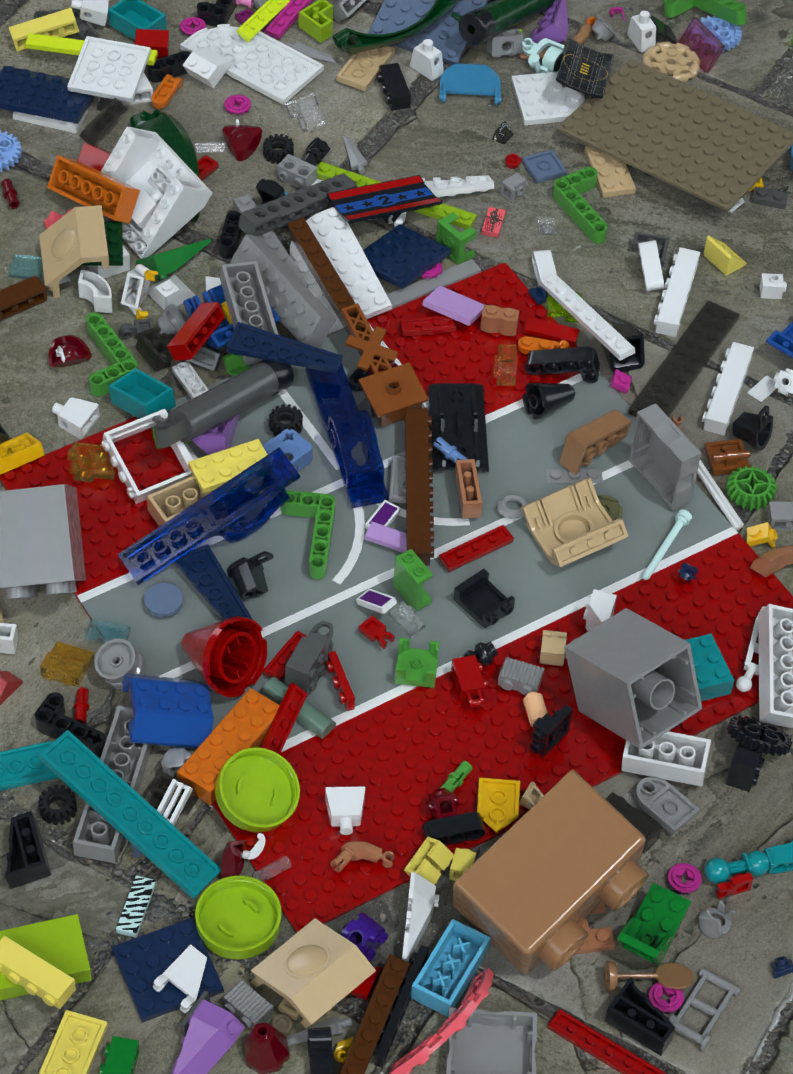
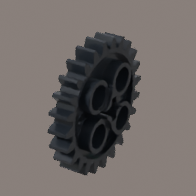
[727,716,793,756]

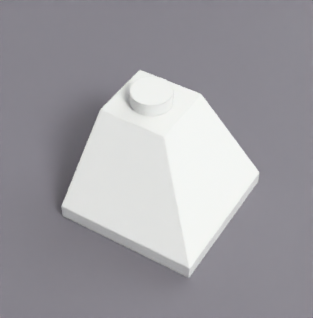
[148,274,195,310]

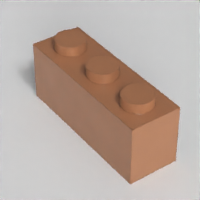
[455,459,482,519]

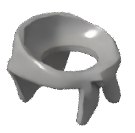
[161,748,191,780]
[698,900,735,939]

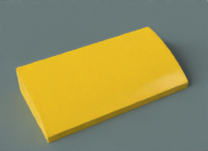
[0,432,45,475]

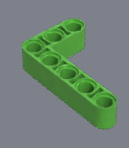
[663,0,747,25]
[553,167,608,244]
[86,312,138,397]
[280,490,336,579]

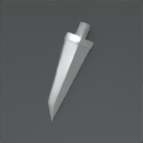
[286,41,338,64]
[342,135,368,174]
[287,1016,352,1046]

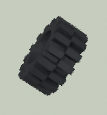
[263,134,294,165]
[269,404,303,436]
[38,785,77,825]

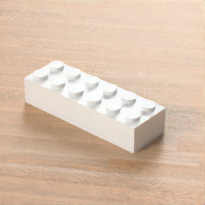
[758,604,793,728]

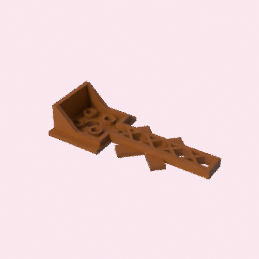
[341,303,429,427]

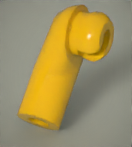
[334,1036,354,1063]

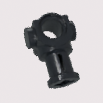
[303,137,331,165]

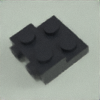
[529,705,572,757]

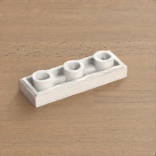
[172,361,208,399]

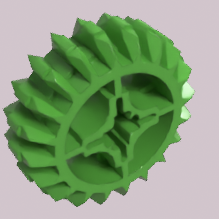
[726,465,777,511]

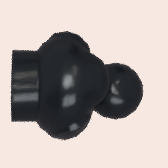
[464,641,498,666]

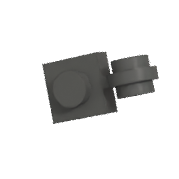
[119,318,155,339]

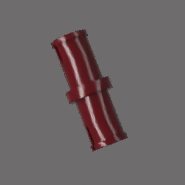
[1,179,20,209]

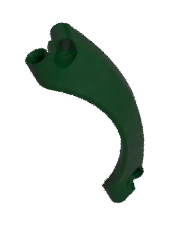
[332,0,459,54]
[130,110,200,223]

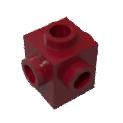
[426,788,458,819]

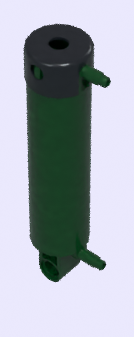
[451,0,555,45]

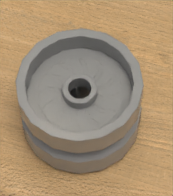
[94,638,146,690]

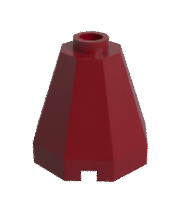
[243,1022,290,1074]

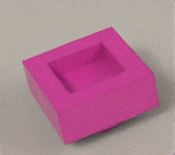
[610,369,632,394]

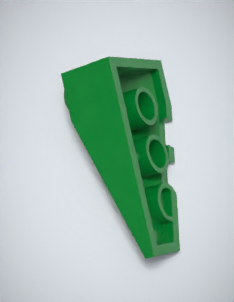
[135,238,212,280]

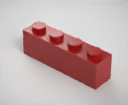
[167,302,225,361]

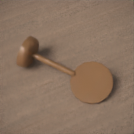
[604,961,694,992]

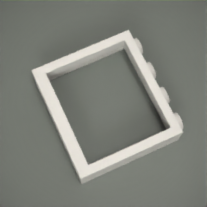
[101,409,193,504]

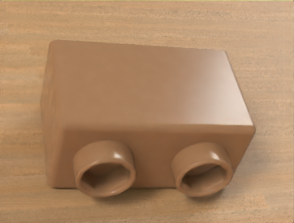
[453,770,648,974]

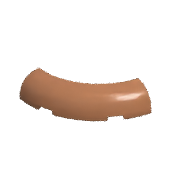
[750,545,793,577]

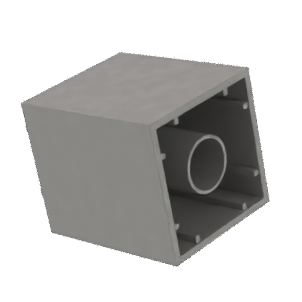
[0,484,86,599]
[564,608,702,749]

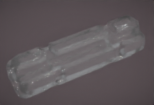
[193,142,226,153]
[252,856,291,882]

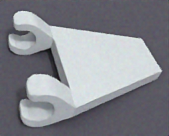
[153,944,207,1014]

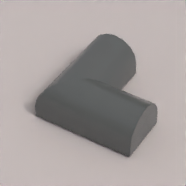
[632,232,669,268]

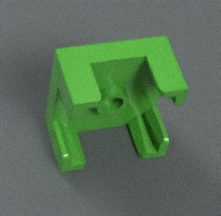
[436,212,477,265]
[395,637,440,688]

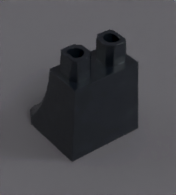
[601,323,645,372]

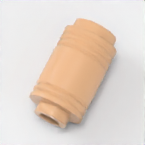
[523,692,548,727]

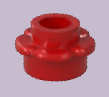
[505,153,522,169]

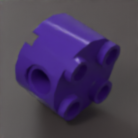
[341,912,388,962]

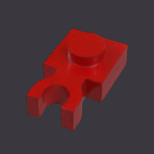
[358,615,395,649]
[715,872,753,899]

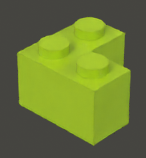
[299,0,333,43]

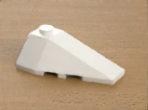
[402,872,439,962]

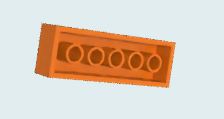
[47,155,140,223]
[177,688,280,805]

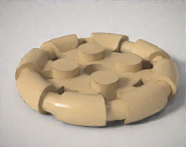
[642,42,700,83]

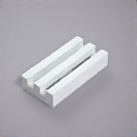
[157,779,193,826]

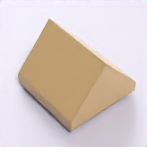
[519,782,544,810]

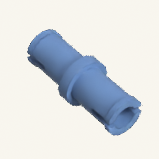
[433,437,468,464]

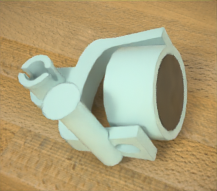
[522,38,565,74]

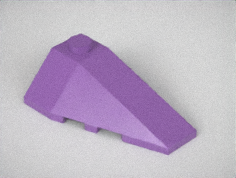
[530,0,569,43]
[192,413,240,455]
[171,1000,245,1074]

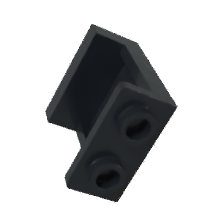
[454,569,515,629]

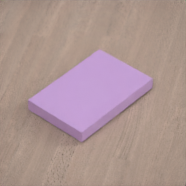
[423,286,484,326]

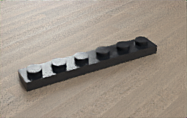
[372,945,429,1068]

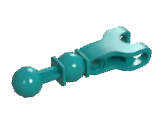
[704,841,793,884]

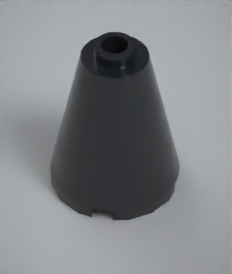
[523,383,575,419]

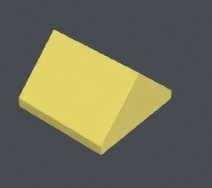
[703,235,746,276]

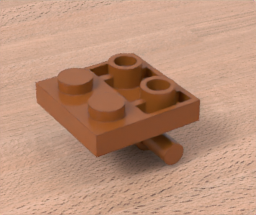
[704,439,750,476]

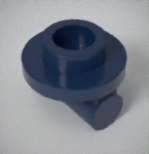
[528,286,547,305]
[678,563,698,582]
[771,956,793,979]

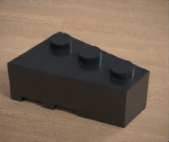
[5,811,51,889]
[605,977,675,1056]

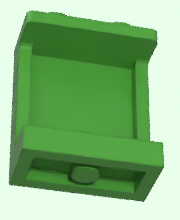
[393,549,433,612]

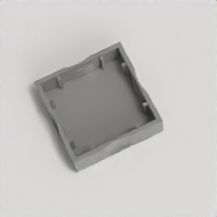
[629,403,701,511]
[446,1007,537,1074]

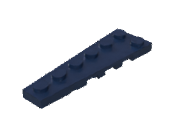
[226,322,343,374]
[173,544,253,620]

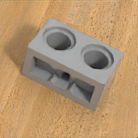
[277,154,317,189]

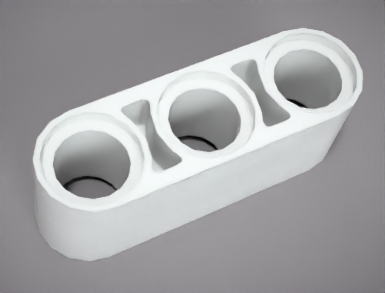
[638,240,664,292]
[532,250,557,286]

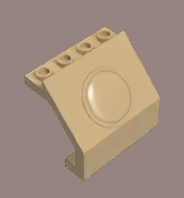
[39,205,109,298]
[521,477,629,567]
[251,918,376,1029]

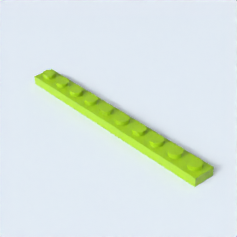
[317,162,477,229]

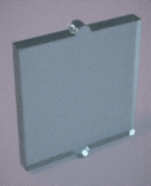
[9,254,43,280]

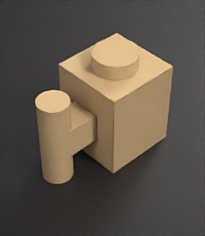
[540,630,567,666]

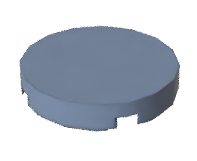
[144,583,183,618]

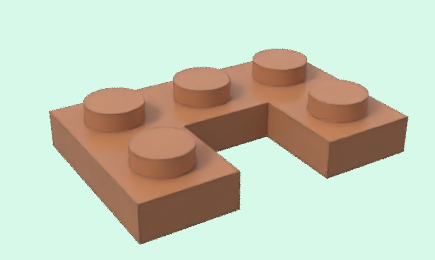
[574,901,615,955]

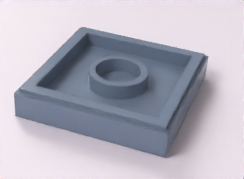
[522,149,567,184]

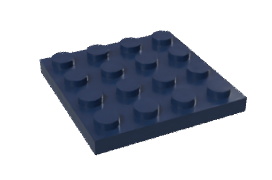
[363,224,451,289]
[111,918,224,1023]

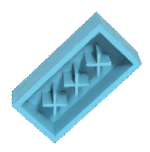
[411,919,491,1017]

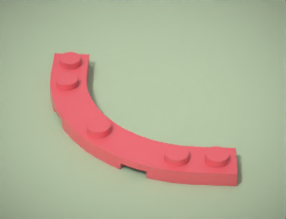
[389,967,494,1074]

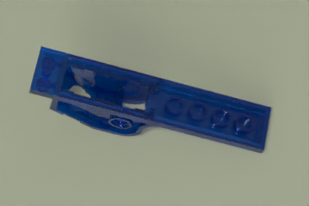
[305,362,389,508]
[118,447,301,585]

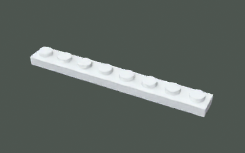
[540,273,635,361]

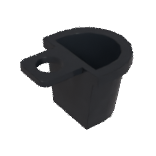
[733,406,773,450]
[227,551,274,599]

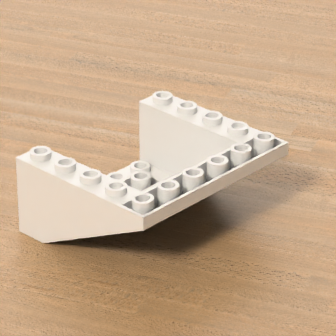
[101,126,213,259]

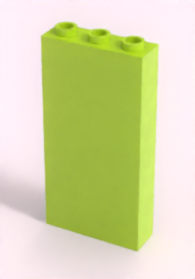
[0,914,92,1001]

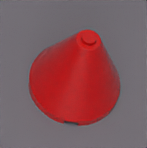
[182,616,267,697]

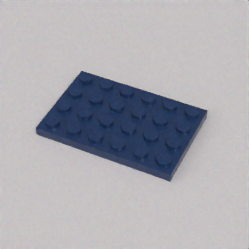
[0,66,95,124]

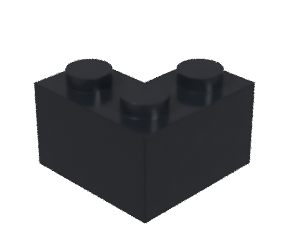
[726,742,765,792]

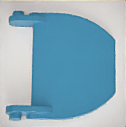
[439,64,501,105]

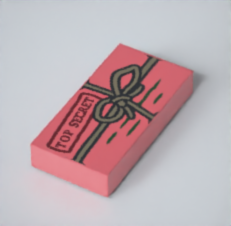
[481,207,506,238]

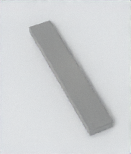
[386,259,481,309]

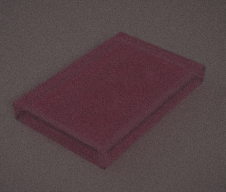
[678,17,725,73]

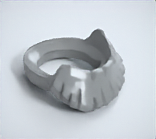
[497,495,527,519]

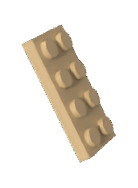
[336,46,395,92]
[584,146,636,198]

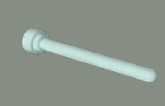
[642,509,692,580]

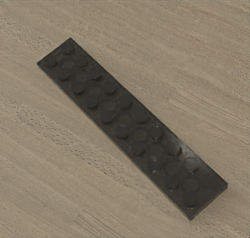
[628,301,740,417]

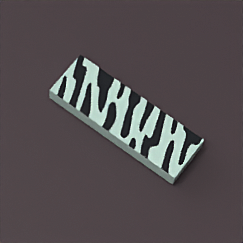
[116,875,156,938]

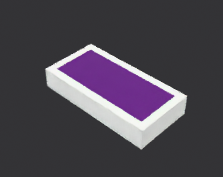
[365,500,401,530]
[356,588,397,614]

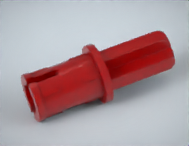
[73,687,90,725]

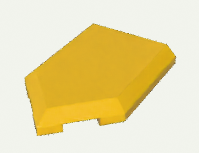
[477,778,520,834]

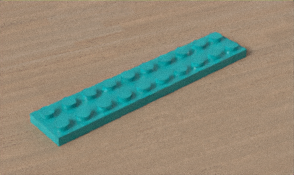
[38,730,221,900]

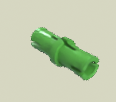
[440,761,473,792]

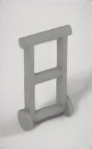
[669,968,741,1051]

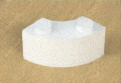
[78,270,113,313]

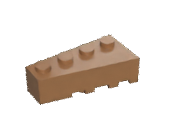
[559,409,632,475]

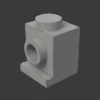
[501,173,528,203]

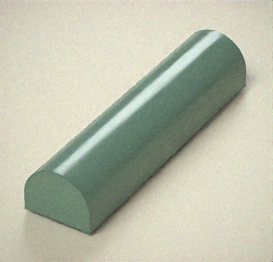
[262,677,336,739]

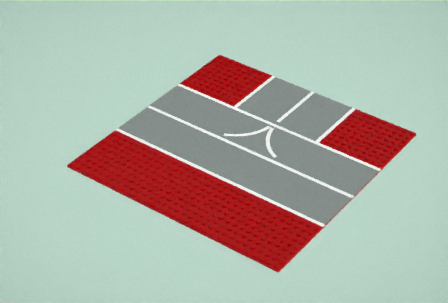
[0,263,793,933]

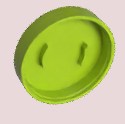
[215,748,300,833]
[195,876,281,960]

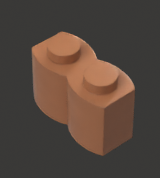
[481,305,519,336]

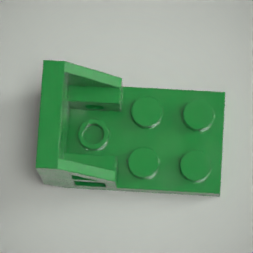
[617,883,691,966]

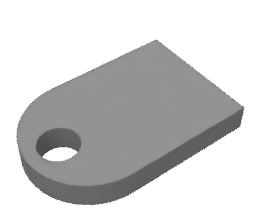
[634,777,700,835]

